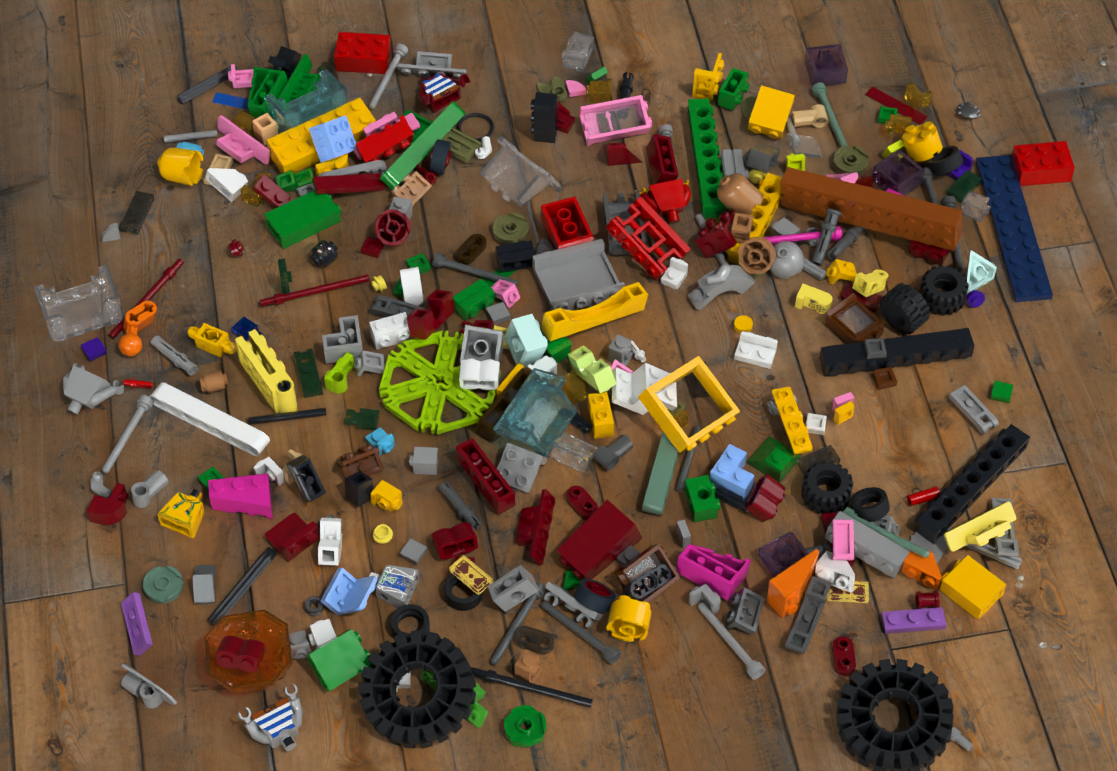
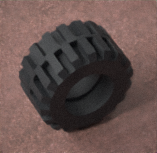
[919,265,968,315]
[879,283,930,335]
[801,461,853,514]

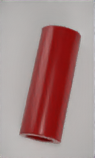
[907,486,940,506]

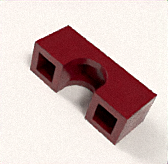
[407,289,455,339]

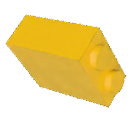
[748,85,795,139]
[940,555,1007,620]

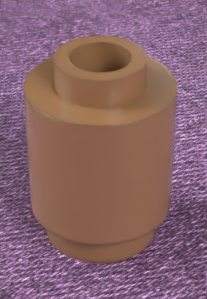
[199,370,229,393]

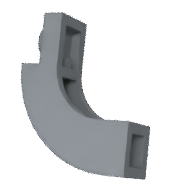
[688,265,755,310]

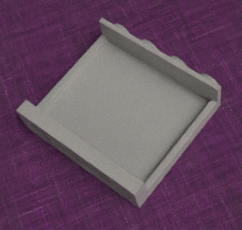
[532,239,625,310]

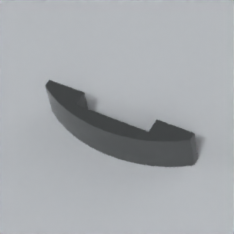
[785,576,832,654]

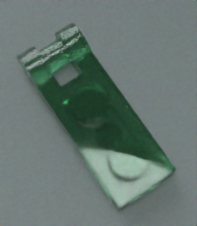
[293,348,323,398]

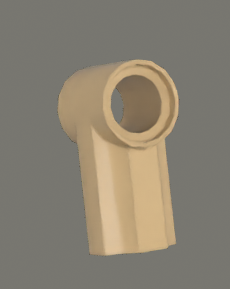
[791,104,829,128]

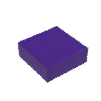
[81,337,107,361]

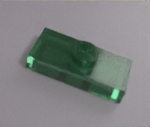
[946,170,982,203]
[278,258,292,294]

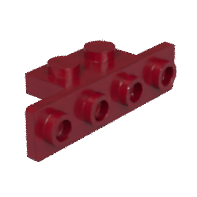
[515,489,555,566]

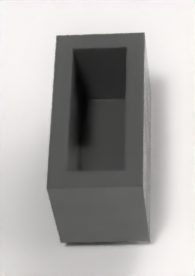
[746,142,781,172]

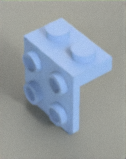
[309,116,357,162]
[320,568,377,616]

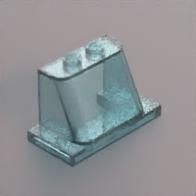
[493,368,577,457]

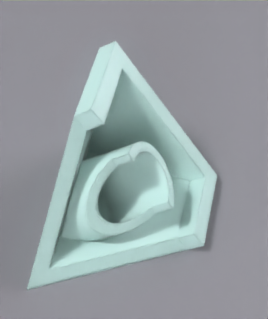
[965,250,997,296]

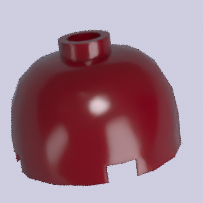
[373,209,411,246]

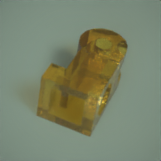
[241,172,271,207]

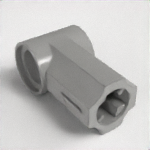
[131,470,169,508]

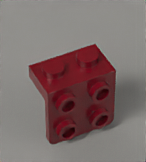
[694,211,737,258]
[265,513,320,562]

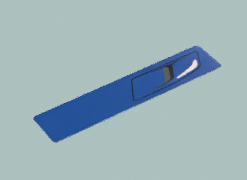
[212,93,276,115]

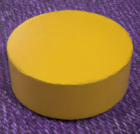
[734,315,753,334]

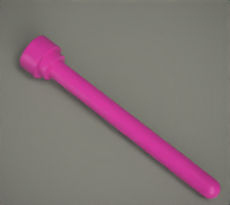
[763,226,842,244]

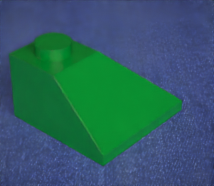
[747,436,802,483]

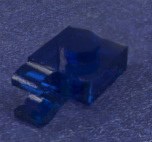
[231,317,264,341]

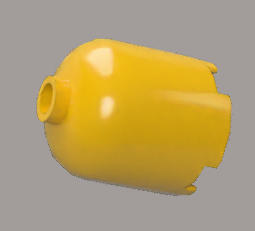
[158,147,203,186]

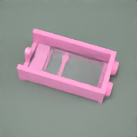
[579,95,652,146]

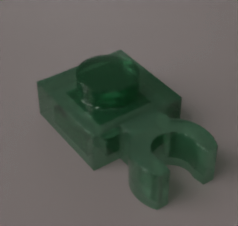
[344,408,380,430]

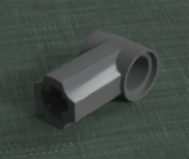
[593,434,633,471]

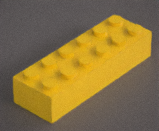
[266,97,376,174]

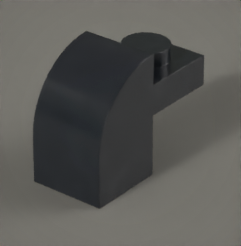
[268,46,302,78]

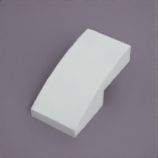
[400,267,424,306]

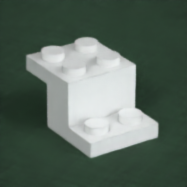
[612,363,677,415]

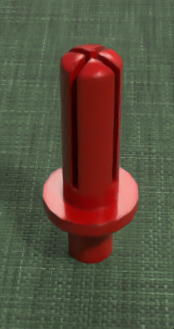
[123,377,153,389]

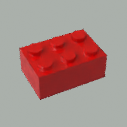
[334,32,391,74]
[1012,141,1075,186]
[541,196,594,250]

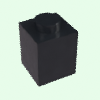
[345,471,373,506]

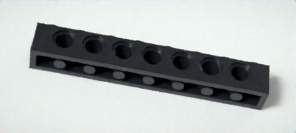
[914,424,1030,544]

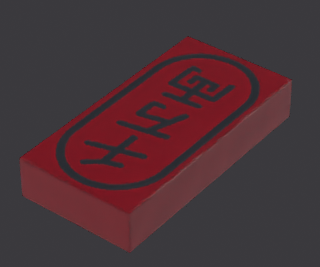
[840,283,882,313]

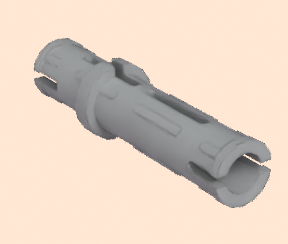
[151,335,198,376]

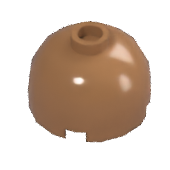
[738,237,776,274]

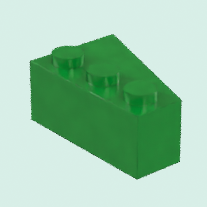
[248,67,288,120]

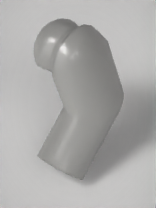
[707,264,731,285]
[90,472,111,498]

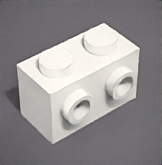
[369,312,412,350]

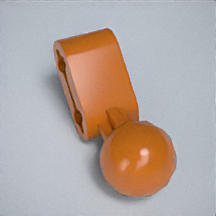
[118,301,157,357]

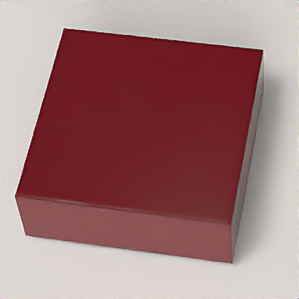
[361,236,385,258]

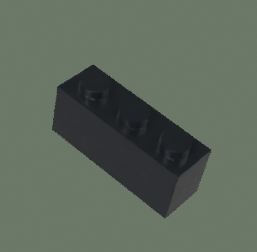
[531,92,557,143]

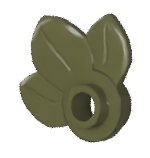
[538,76,567,102]

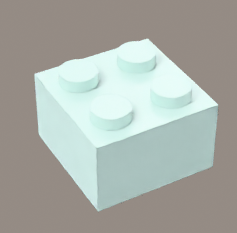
[504,314,548,368]

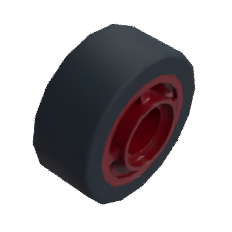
[430,139,451,175]
[574,579,615,613]

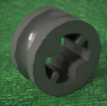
[305,596,324,616]

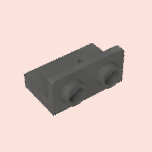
[725,587,765,635]

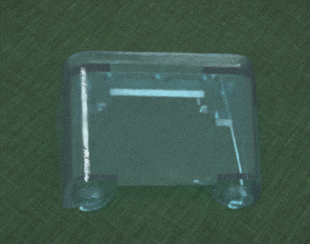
[264,69,348,128]

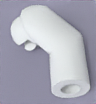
[475,136,492,159]

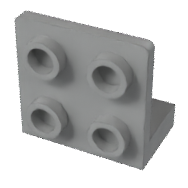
[497,442,548,493]

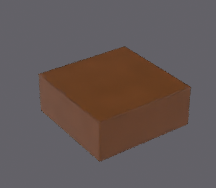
[872,367,897,390]

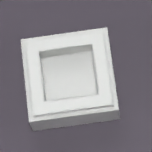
[806,413,827,435]

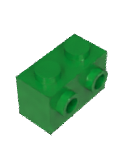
[718,68,750,111]

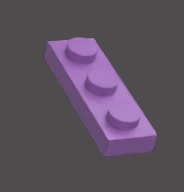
[121,592,153,656]
[881,607,946,634]

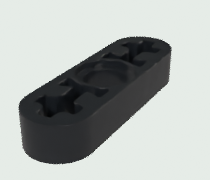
[624,564,671,600]

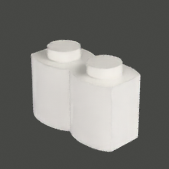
[459,358,500,390]

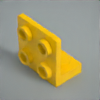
[692,53,724,101]

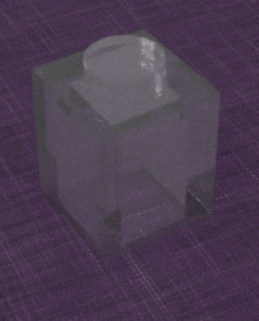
[961,191,991,222]

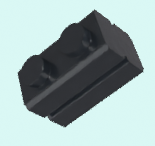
[495,240,536,273]
[286,455,326,502]

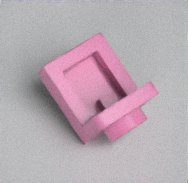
[228,64,254,88]

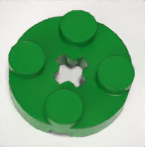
[504,705,546,747]

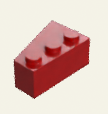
[356,115,414,163]

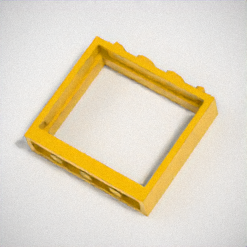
[638,356,740,453]

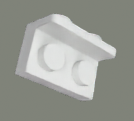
[734,331,778,369]

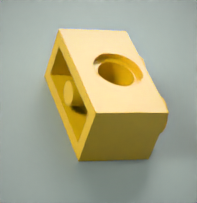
[588,392,614,439]

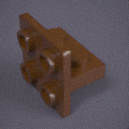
[336,445,384,478]

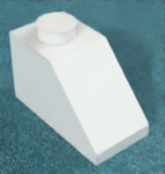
[205,168,248,202]

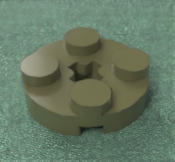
[833,146,869,176]
[493,212,529,244]

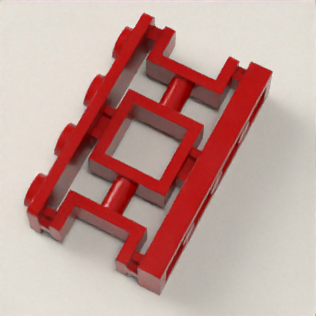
[606,196,691,280]

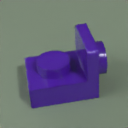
[946,150,973,182]

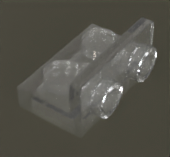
[551,432,598,473]

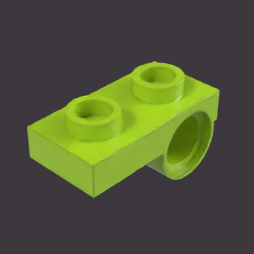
[324,352,354,394]

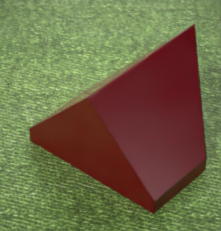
[604,142,643,166]

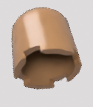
[717,173,763,215]

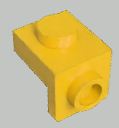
[826,259,857,284]

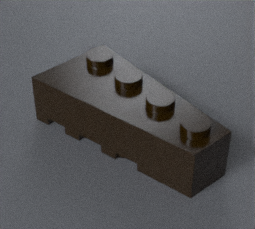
[477,368,554,442]

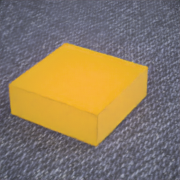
[833,401,855,425]

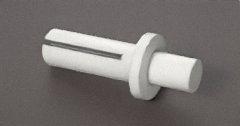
[631,341,646,362]

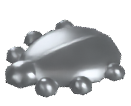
[957,102,981,118]

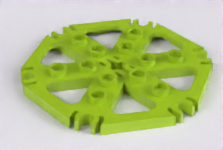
[379,330,501,435]

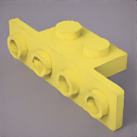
[944,502,1016,552]

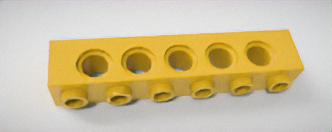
[725,173,782,265]

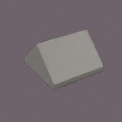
[460,325,504,363]

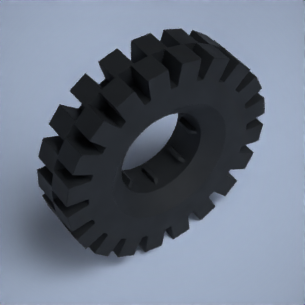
[359,631,476,749]
[837,659,954,771]

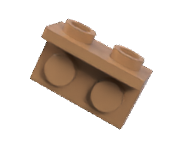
[390,171,432,207]

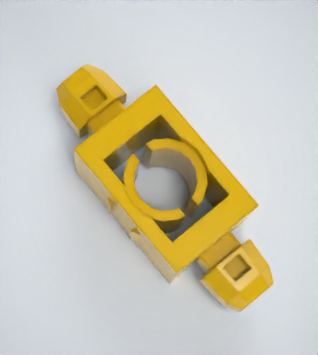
[187,323,237,358]

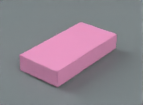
[832,520,854,560]

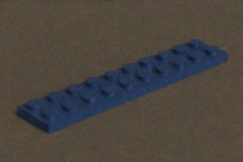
[975,155,1053,302]

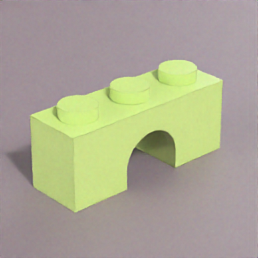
[568,345,616,394]

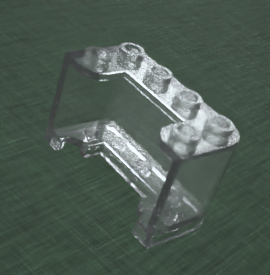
[34,265,124,341]

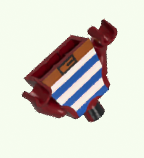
[419,73,471,113]

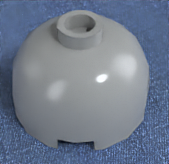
[770,241,805,279]

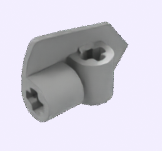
[121,663,177,708]

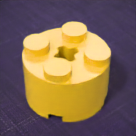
[902,121,943,162]
[607,595,651,642]

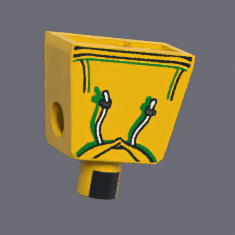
[158,489,205,538]

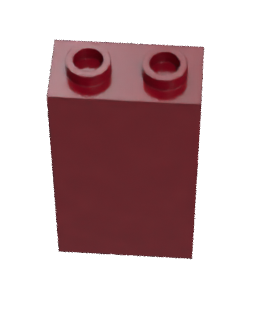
[556,499,642,580]

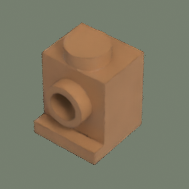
[731,213,753,243]
[515,649,543,683]

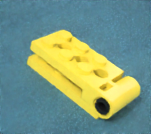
[235,329,297,414]

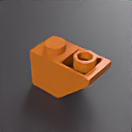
[901,551,942,590]

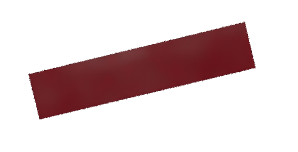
[865,86,928,125]

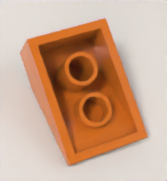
[767,549,819,618]

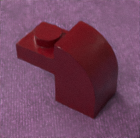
[87,483,128,525]

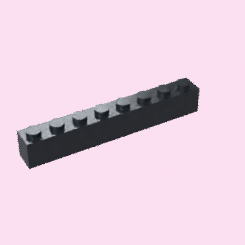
[819,328,975,377]

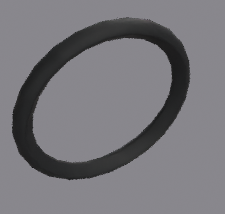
[457,113,494,142]

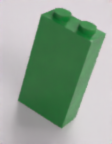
[264,190,342,249]

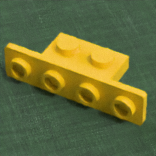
[772,387,813,454]

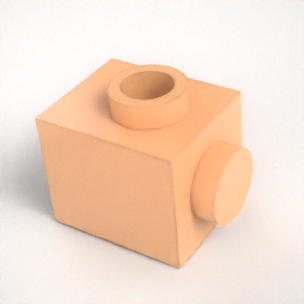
[252,113,279,145]

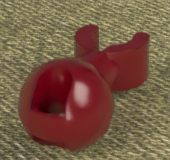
[416,162,437,184]

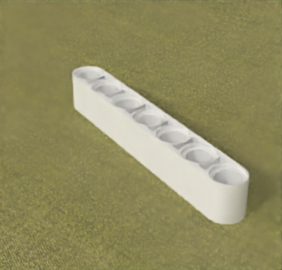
[149,382,270,456]

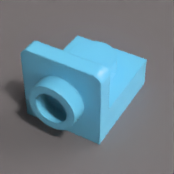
[365,427,395,456]

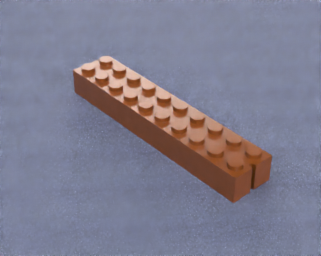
[780,167,963,251]

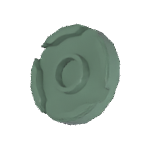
[143,566,184,604]

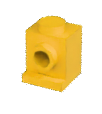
[370,480,403,513]

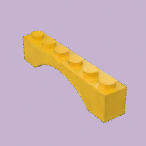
[540,282,648,341]

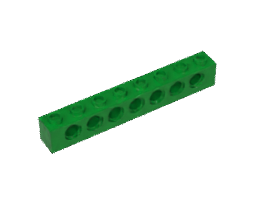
[687,98,728,219]

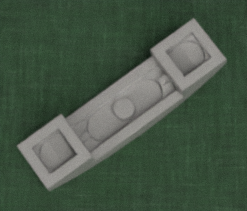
[991,498,1019,556]

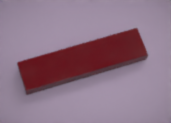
[312,173,386,194]

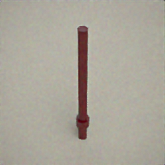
[108,258,184,339]
[260,274,370,307]

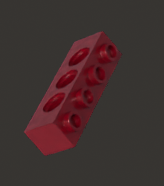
[456,438,516,515]

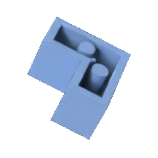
[710,444,755,500]

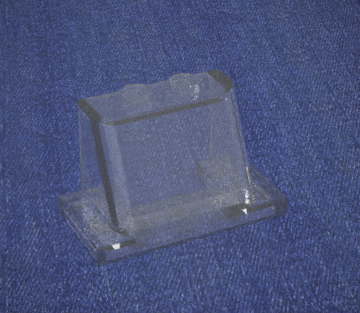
[480,136,563,207]

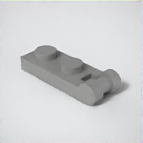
[949,385,999,435]

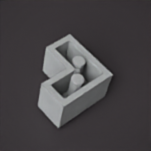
[322,315,363,364]

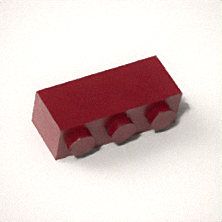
[646,134,679,184]

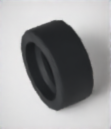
[927,146,963,175]
[850,487,890,522]
[444,574,483,611]
[391,604,430,637]

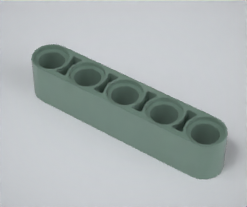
[642,432,679,515]

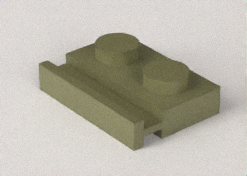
[441,128,481,163]

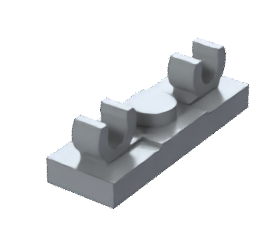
[544,581,603,628]

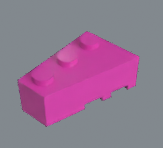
[208,473,273,519]
[676,544,751,601]

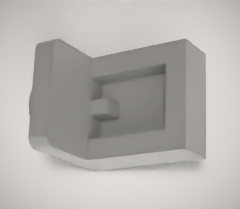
[688,584,721,614]

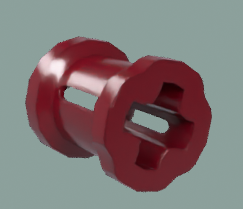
[915,590,940,609]

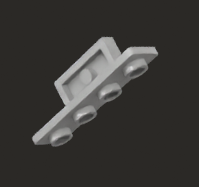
[397,51,467,79]

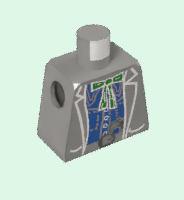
[369,565,419,609]

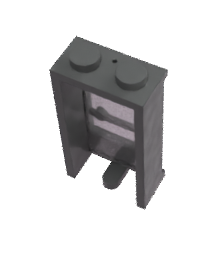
[603,191,646,255]

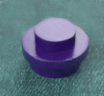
[966,290,985,308]

